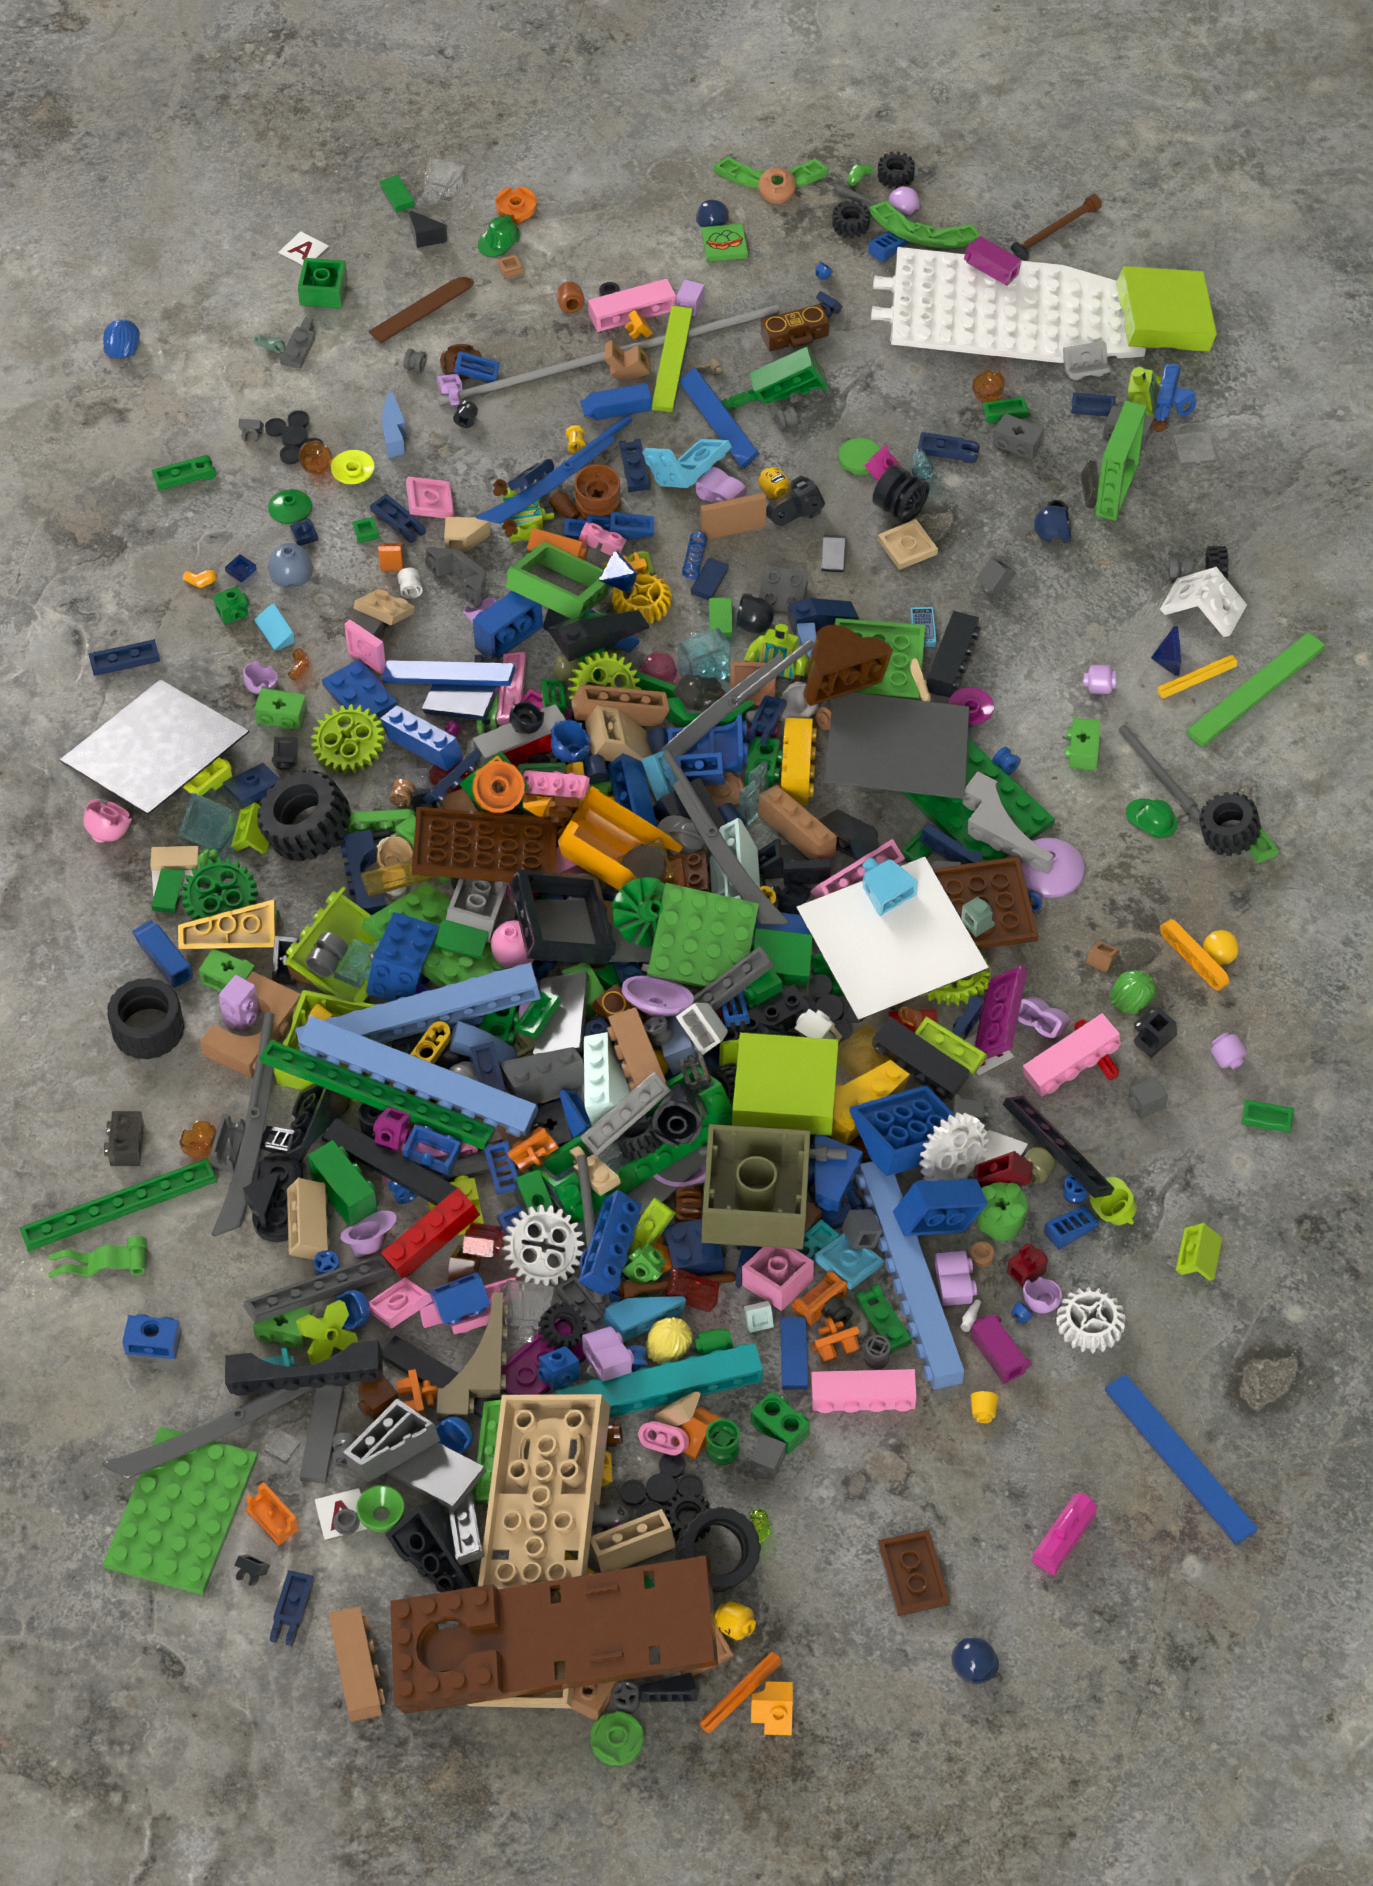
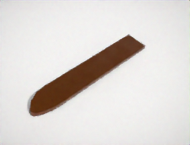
[369,277,474,343]

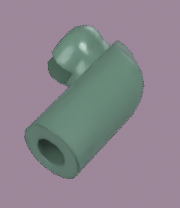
[253,334,285,353]

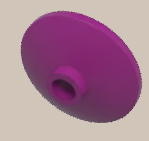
[948,687,994,725]

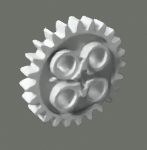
[919,1113,989,1181]
[502,1205,584,1287]

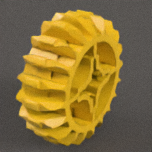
[612,571,672,624]

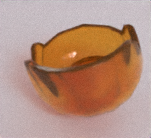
[972,370,1005,402]
[298,440,333,476]
[179,1121,217,1158]

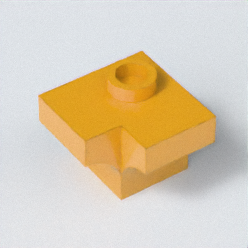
[751,1681,793,1735]

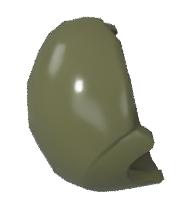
[553,654,580,682]

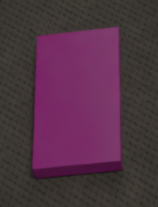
[975,965,1028,1060]
[501,1319,588,1395]

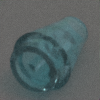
[912,449,934,480]

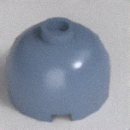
[268,543,313,587]

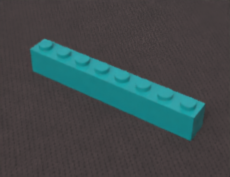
[555,1343,763,1418]

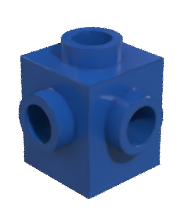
[538,1346,579,1391]

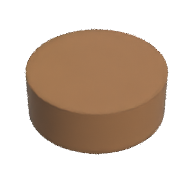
[969,1241,995,1268]

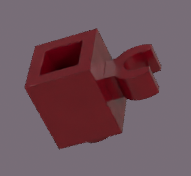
[1007,1243,1048,1288]

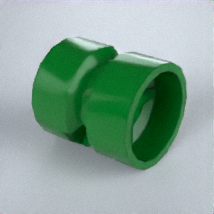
[706,1419,740,1465]

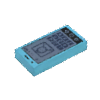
[910,607,936,647]

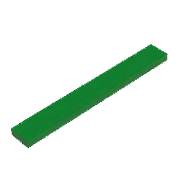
[19,1158,217,1252]

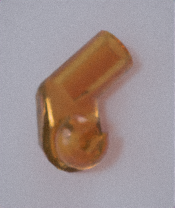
[288,648,309,681]
[898,1006,924,1031]

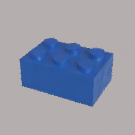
[473,590,543,659]
[893,1178,988,1236]

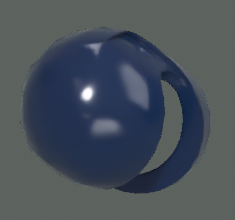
[1034,506,1071,543]
[951,1638,999,1684]

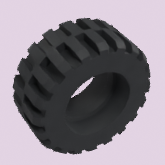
[257,770,351,861]

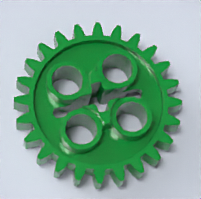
[181,857,259,921]

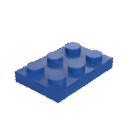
[322,659,397,718]

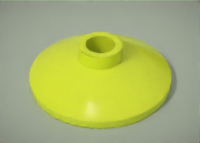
[331,450,374,484]

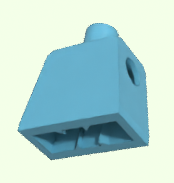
[862,858,918,916]

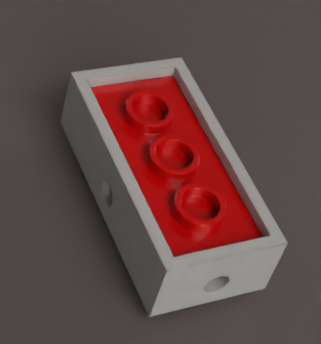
[473,704,565,771]

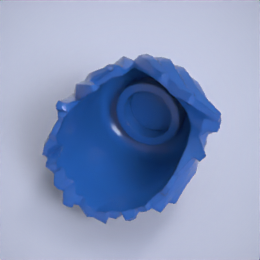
[103,319,140,359]
[550,719,591,764]

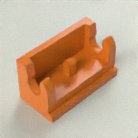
[791,1271,847,1326]
[245,1482,299,1546]

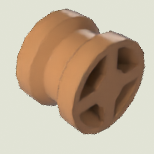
[389,779,416,808]

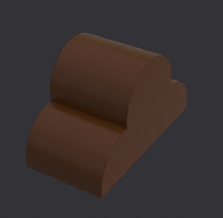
[803,625,893,706]

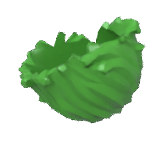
[1109,970,1157,1015]

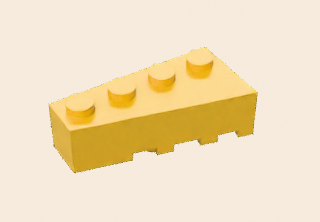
[781,718,817,806]
[178,899,277,949]
[829,1060,910,1145]

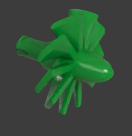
[611,878,665,947]

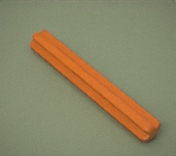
[700,1652,782,1733]

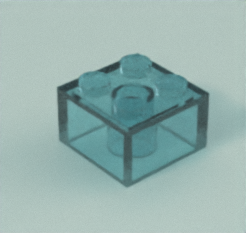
[678,627,731,691]

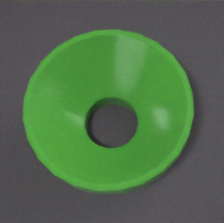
[356,1485,405,1532]

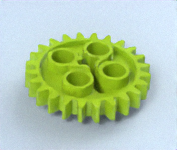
[568,652,641,708]
[311,704,386,775]
[921,953,991,1006]

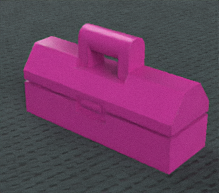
[1032,1493,1097,1576]

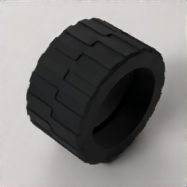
[107,978,184,1059]
[675,1507,761,1592]

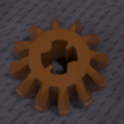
[674,1185,702,1223]

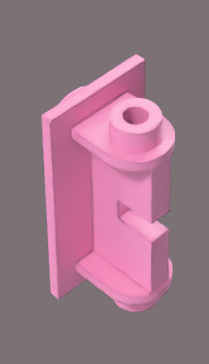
[579,522,627,557]

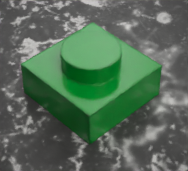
[352,517,379,543]

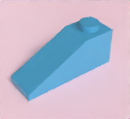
[603,1296,686,1343]

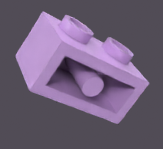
[218,975,260,1032]

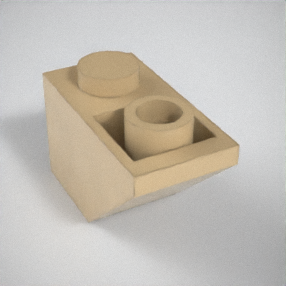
[444,517,491,552]

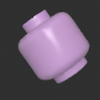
[1084,665,1116,694]
[1210,1032,1247,1070]

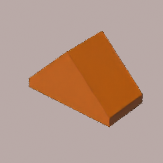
[378,543,404,571]
[676,1406,723,1460]

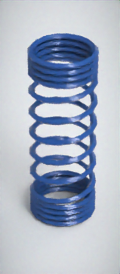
[682,532,707,579]

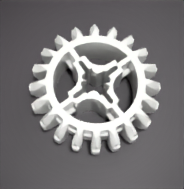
[1056,1287,1126,1354]

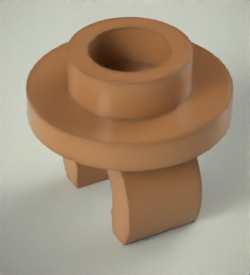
[816,707,831,730]

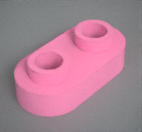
[638,1421,689,1455]

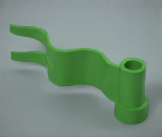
[48,1236,147,1278]

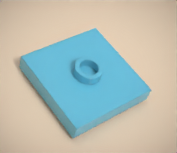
[813,1233,884,1290]

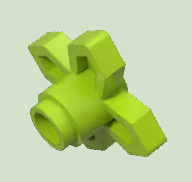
[296,1300,359,1365]

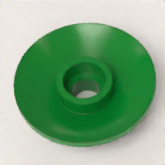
[268,489,312,524]

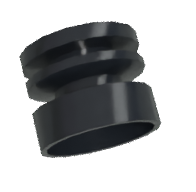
[872,465,930,523]

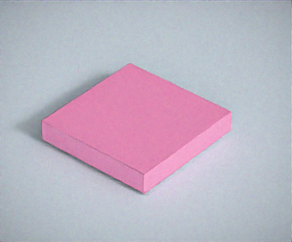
[406,477,454,518]
[344,619,386,675]
[369,1277,432,1329]

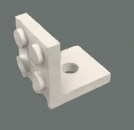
[1160,567,1247,637]

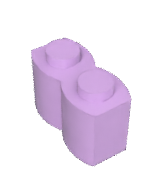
[696,467,746,503]
[1018,996,1071,1038]
[934,1251,977,1306]
[582,1326,634,1382]

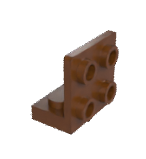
[659,850,712,893]

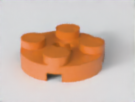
[496,186,537,224]

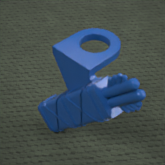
[1154,364,1196,421]

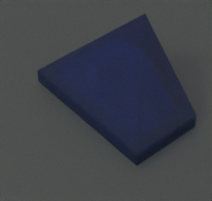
[599,551,638,593]
[1151,626,1181,676]

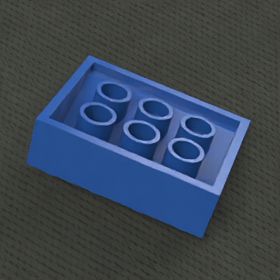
[849,1085,955,1176]

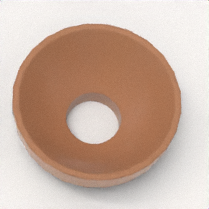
[758,167,796,204]

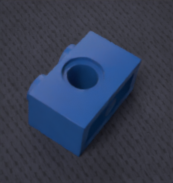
[122,1314,181,1359]

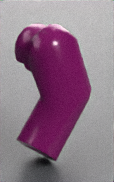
[443,720,460,738]

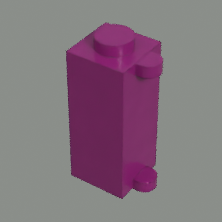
[964,236,1022,286]
[970,1314,1033,1384]

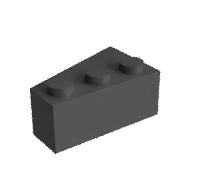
[343,1399,441,1482]

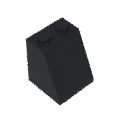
[653,777,726,830]

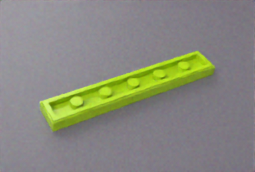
[652,306,693,413]

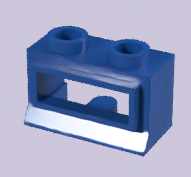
[403,1124,461,1178]

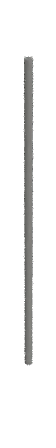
[437,305,779,405]

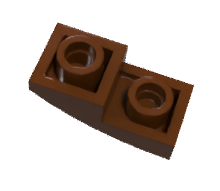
[543,796,578,823]

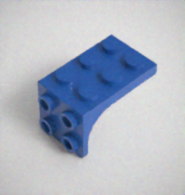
[668,714,748,773]
[366,912,439,1002]

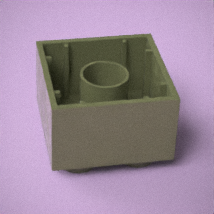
[701,1124,810,1249]

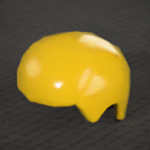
[1203,930,1239,966]

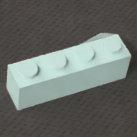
[584,1032,630,1126]

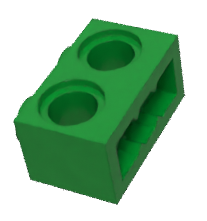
[746,737,783,789]
[480,1006,520,1046]
[750,1391,810,1455]

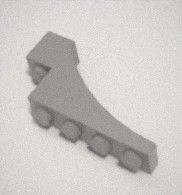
[963,771,1054,874]

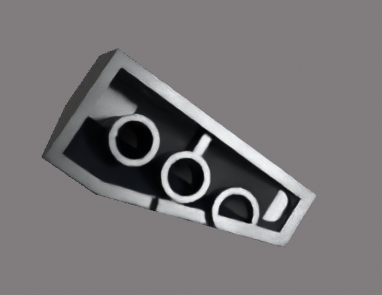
[548,610,649,662]
[287,1084,350,1158]
[385,1500,476,1592]

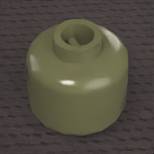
[1024,1147,1056,1184]

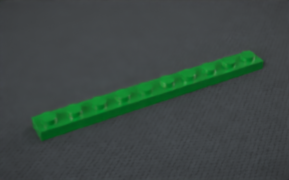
[259,1040,495,1150]

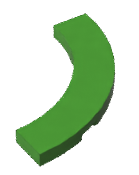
[714,156,829,188]
[869,200,981,248]

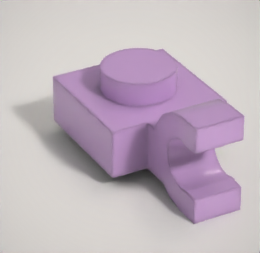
[437,374,462,405]

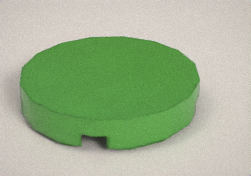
[838,438,880,475]
[590,1711,644,1766]

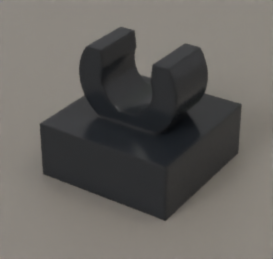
[234,1554,270,1586]

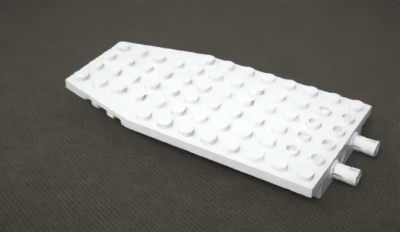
[871,247,1146,363]

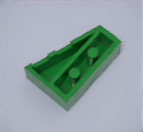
[750,347,829,404]

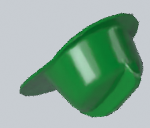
[477,215,520,257]
[1126,798,1178,838]

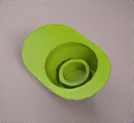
[1090,1177,1137,1225]

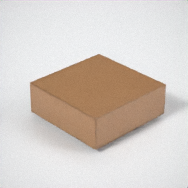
[497,254,524,279]

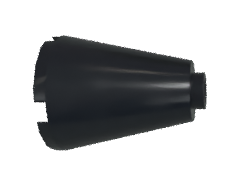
[652,1084,702,1146]

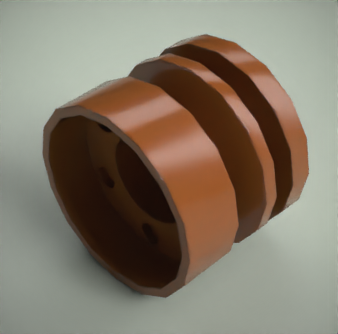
[574,464,621,520]

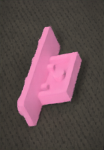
[522,770,590,800]
[419,1277,520,1335]

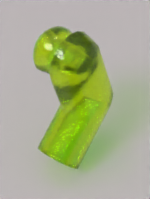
[750,1509,771,1544]

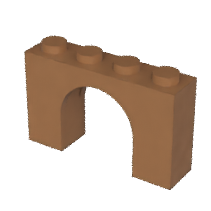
[200,971,301,1079]

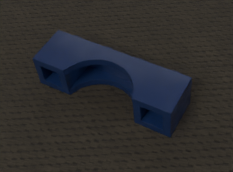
[340,830,387,916]

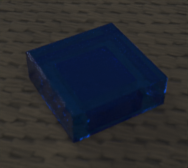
[225,554,257,583]

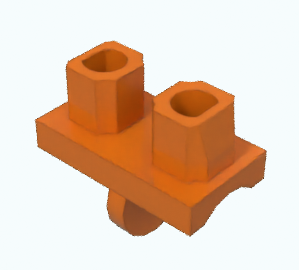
[507,1127,559,1172]
[811,1317,859,1363]
[396,1369,438,1418]

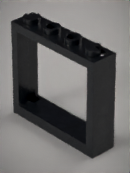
[510,869,616,965]

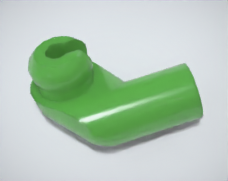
[847,165,873,186]
[197,848,218,871]

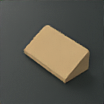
[655,1391,701,1427]

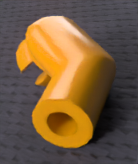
[183,570,217,588]

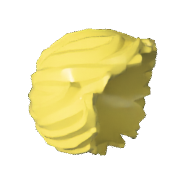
[645,1317,693,1364]

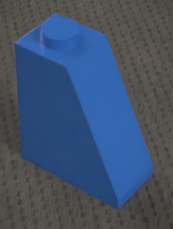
[814,1135,863,1212]

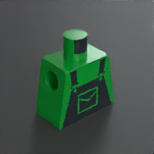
[515,1169,553,1230]

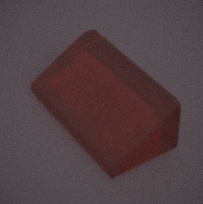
[665,1268,719,1312]

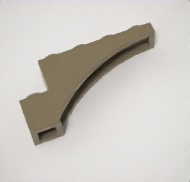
[437,1292,508,1422]

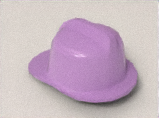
[340,1211,397,1258]

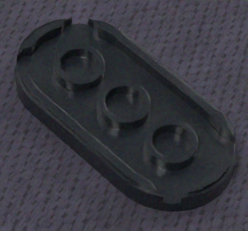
[252,1152,304,1242]

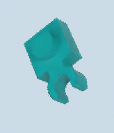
[795,1220,839,1260]

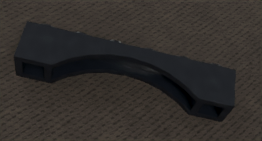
[225,1340,383,1396]

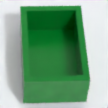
[308,1140,379,1227]

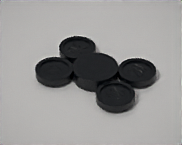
[265,410,324,464]
[803,974,865,1045]
[620,1454,703,1518]

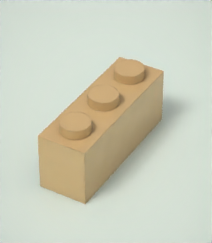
[287,1178,329,1260]
[590,1509,675,1573]

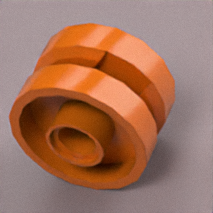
[472,761,525,813]

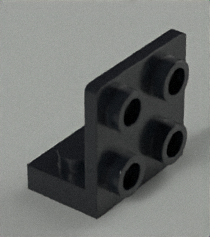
[782,844,831,886]

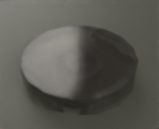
[621,845,667,882]

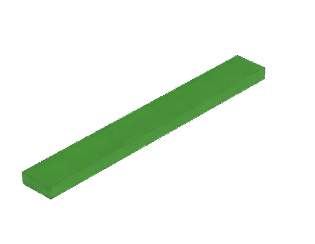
[1186,632,1325,748]

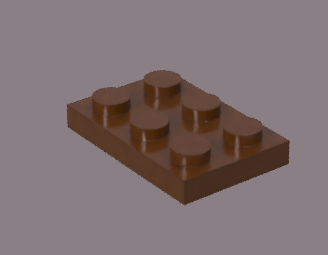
[878,1530,950,1616]

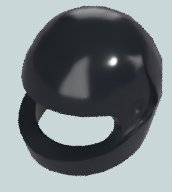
[736,594,774,634]

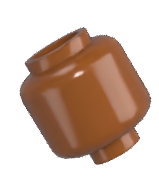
[556,282,585,313]

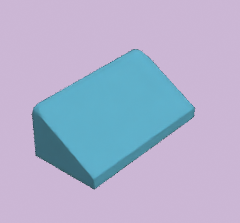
[254,603,295,651]
[642,749,677,801]

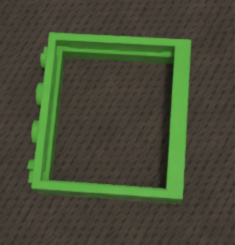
[1095,401,1147,521]
[505,541,615,619]

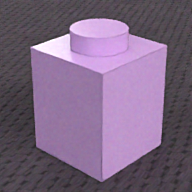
[676,280,704,317]

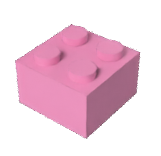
[742,1247,814,1311]

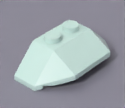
[710,818,760,900]

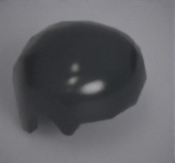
[509,702,544,734]

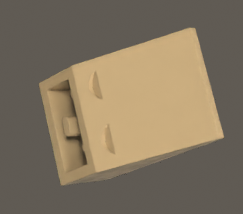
[585,705,652,762]

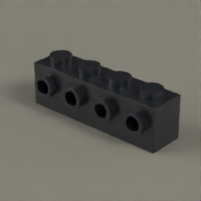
[926,611,982,698]
[716,984,810,1050]
[872,1016,970,1100]

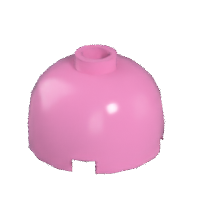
[83,799,132,843]
[491,920,534,969]

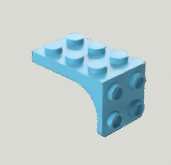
[642,439,732,488]

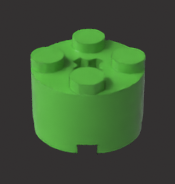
[976,1182,1028,1241]

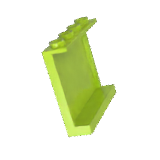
[285,887,380,1002]

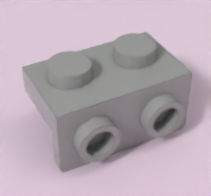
[1063,341,1111,380]

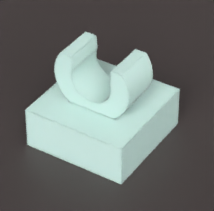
[744,1301,774,1333]

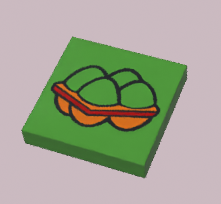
[701,224,748,262]

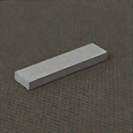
[579,1072,671,1156]

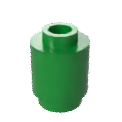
[694,1328,733,1356]

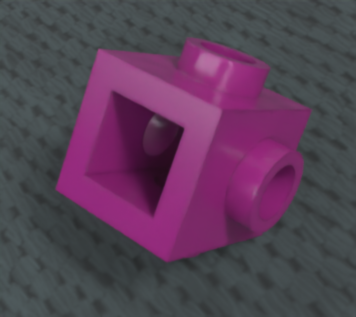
[373,1107,411,1150]

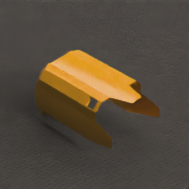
[558,786,683,891]

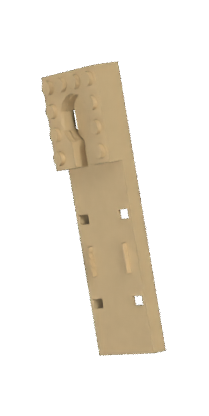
[467,1394,610,1708]

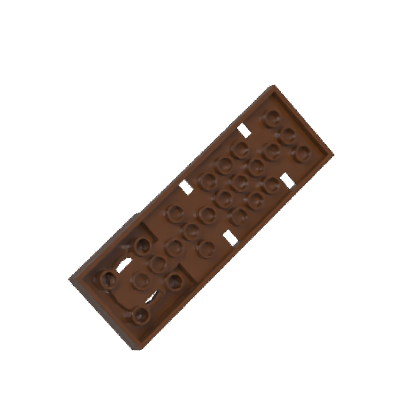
[390,1556,718,1714]

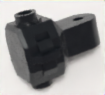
[766,476,825,526]

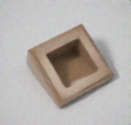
[1086,941,1120,972]

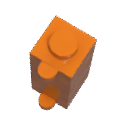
[527,528,588,561]

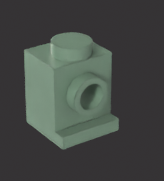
[961,897,995,937]

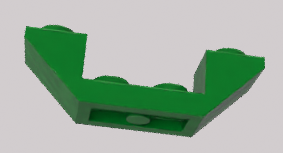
[665,697,754,728]

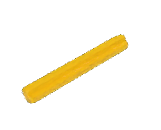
[1157,655,1238,699]

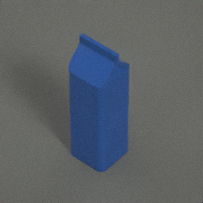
[580,383,652,420]
[132,920,193,988]

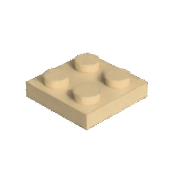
[878,519,938,570]
[353,589,415,625]

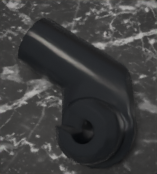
[1010,242,1029,261]

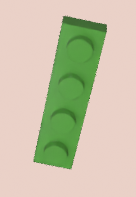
[473,1400,501,1504]

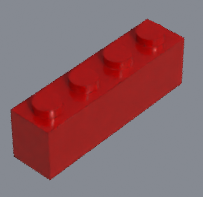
[381,1187,480,1279]

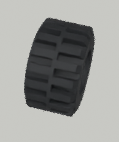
[1199,792,1261,856]

